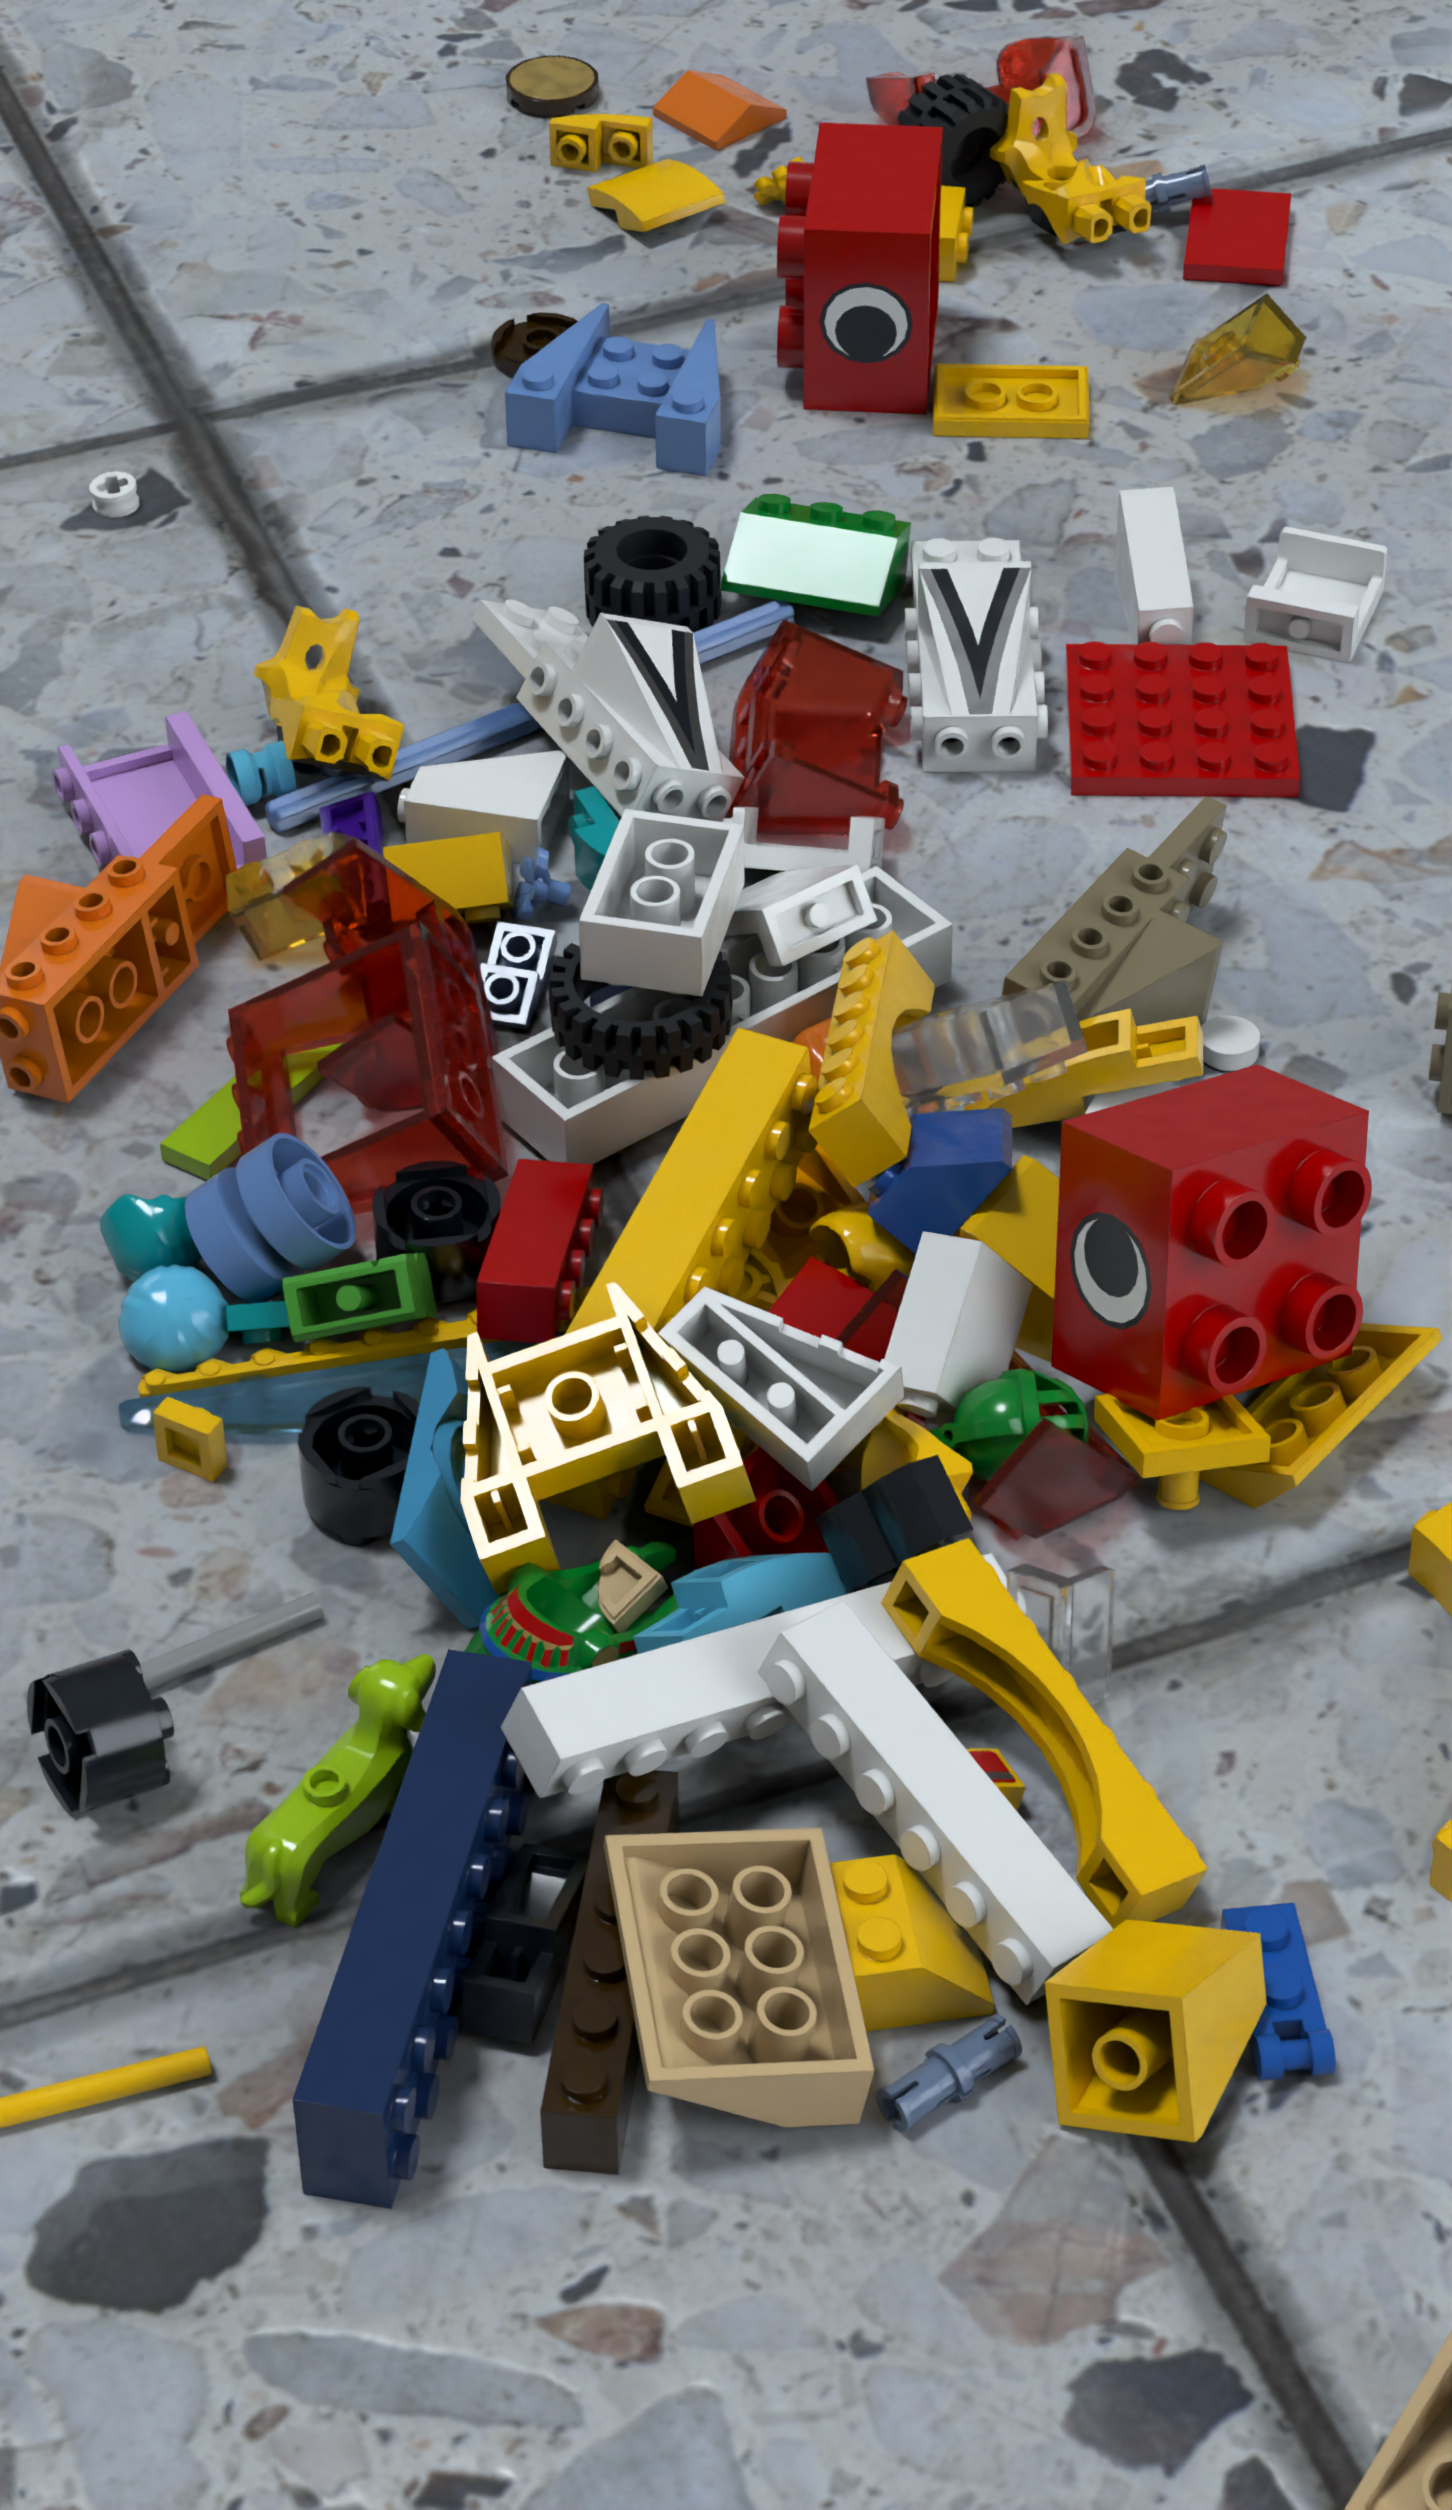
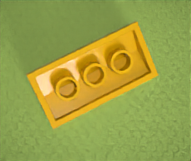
[1199,1323,1442,1509]

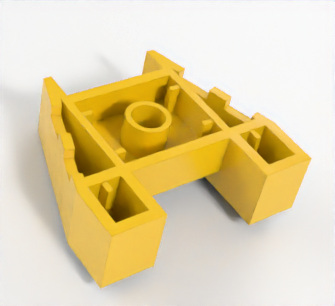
[460,1282,756,1594]

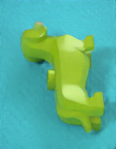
[240,1654,436,1929]

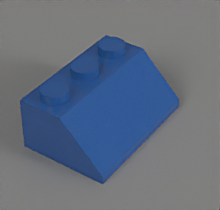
[867,1108,1012,1254]

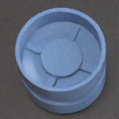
[185,1133,356,1303]

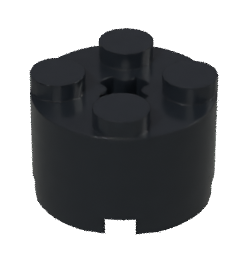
[372,1160,501,1303]
[298,1387,420,1546]
[27,1649,174,1813]

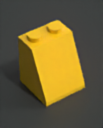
[960,1155,1059,1362]
[1045,1919,1267,2143]

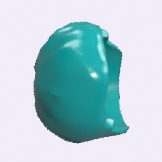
[99,1194,202,1282]

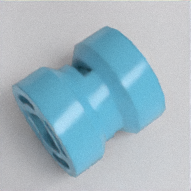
[226,740,297,807]

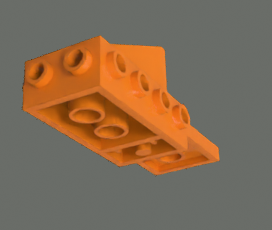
[0,794,243,1103]

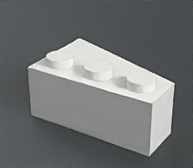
[658,1287,904,1491]

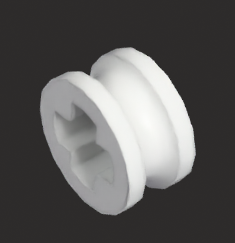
[89,471,139,517]

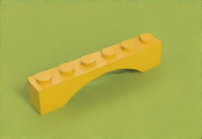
[808,930,935,1188]
[881,1538,1208,1929]

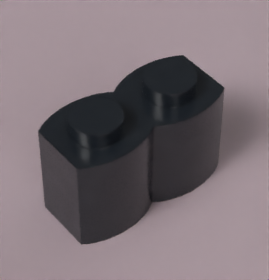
[814,1455,974,1593]

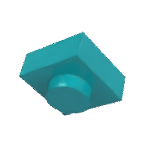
[226,1301,290,1344]

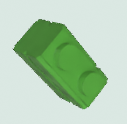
[282,1253,437,1342]

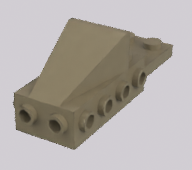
[989,796,1227,1066]

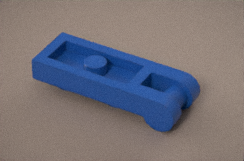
[1221,1903,1336,2081]

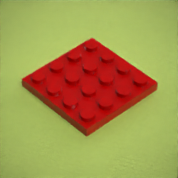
[1065,641,1300,797]

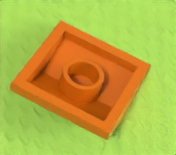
[653,70,787,151]

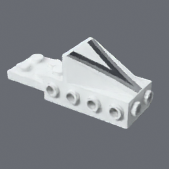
[904,538,1048,772]
[472,599,745,822]

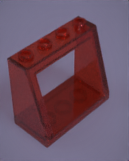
[226,921,509,1215]

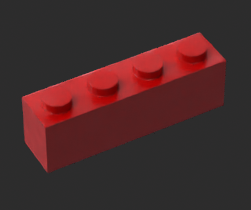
[477,1159,604,1343]

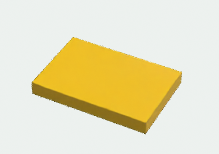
[933,364,1089,439]

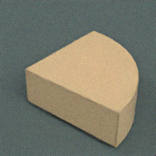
[598,1539,668,1634]

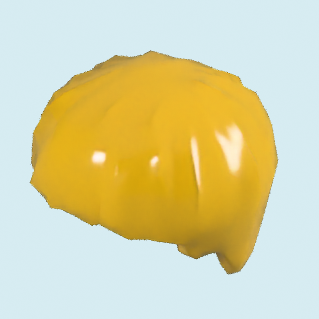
[809,1202,915,1305]

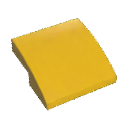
[587,159,726,232]

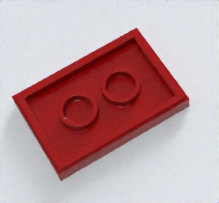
[1183,188,1291,286]

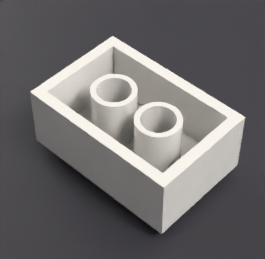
[579,809,744,996]

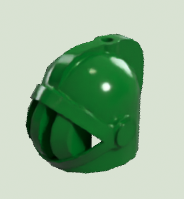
[929,1369,1089,1493]

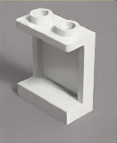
[1244,527,1388,663]
[723,807,885,873]
[723,864,878,967]

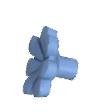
[511,846,571,921]

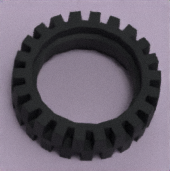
[549,943,733,1080]

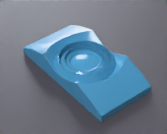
[390,1348,500,1630]

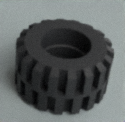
[896,74,1009,208]
[584,515,721,632]

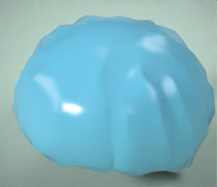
[118,1264,229,1373]

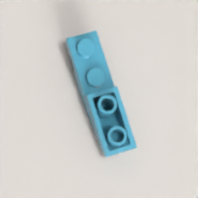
[633,1553,849,1654]

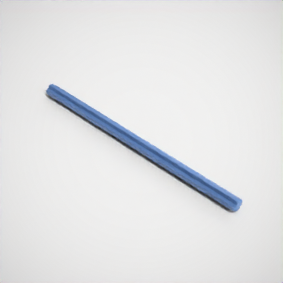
[265,600,795,833]

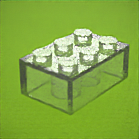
[891,980,1088,1118]

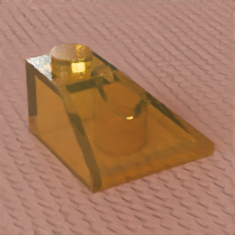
[1169,293,1307,405]

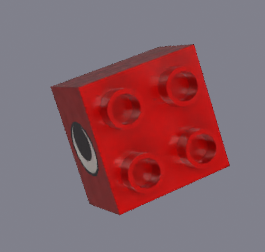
[777,122,943,415]
[1051,1064,1372,1420]

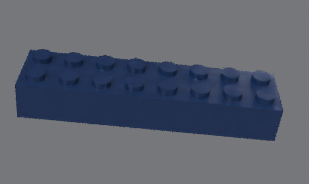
[292,1649,533,2209]

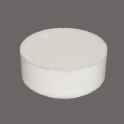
[1201,1015,1260,1071]

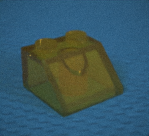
[226,832,366,961]

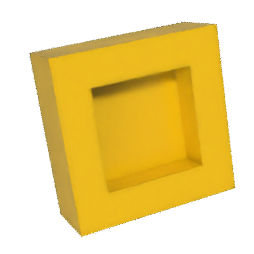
[152,1396,228,1482]

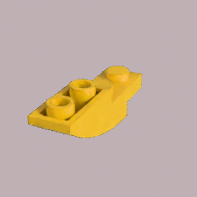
[965,1008,1203,1128]

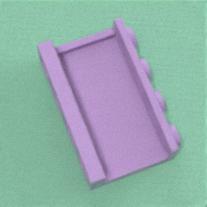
[52,711,269,890]

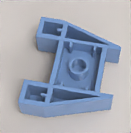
[505,303,721,476]

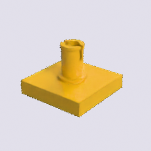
[1094,1394,1271,1510]

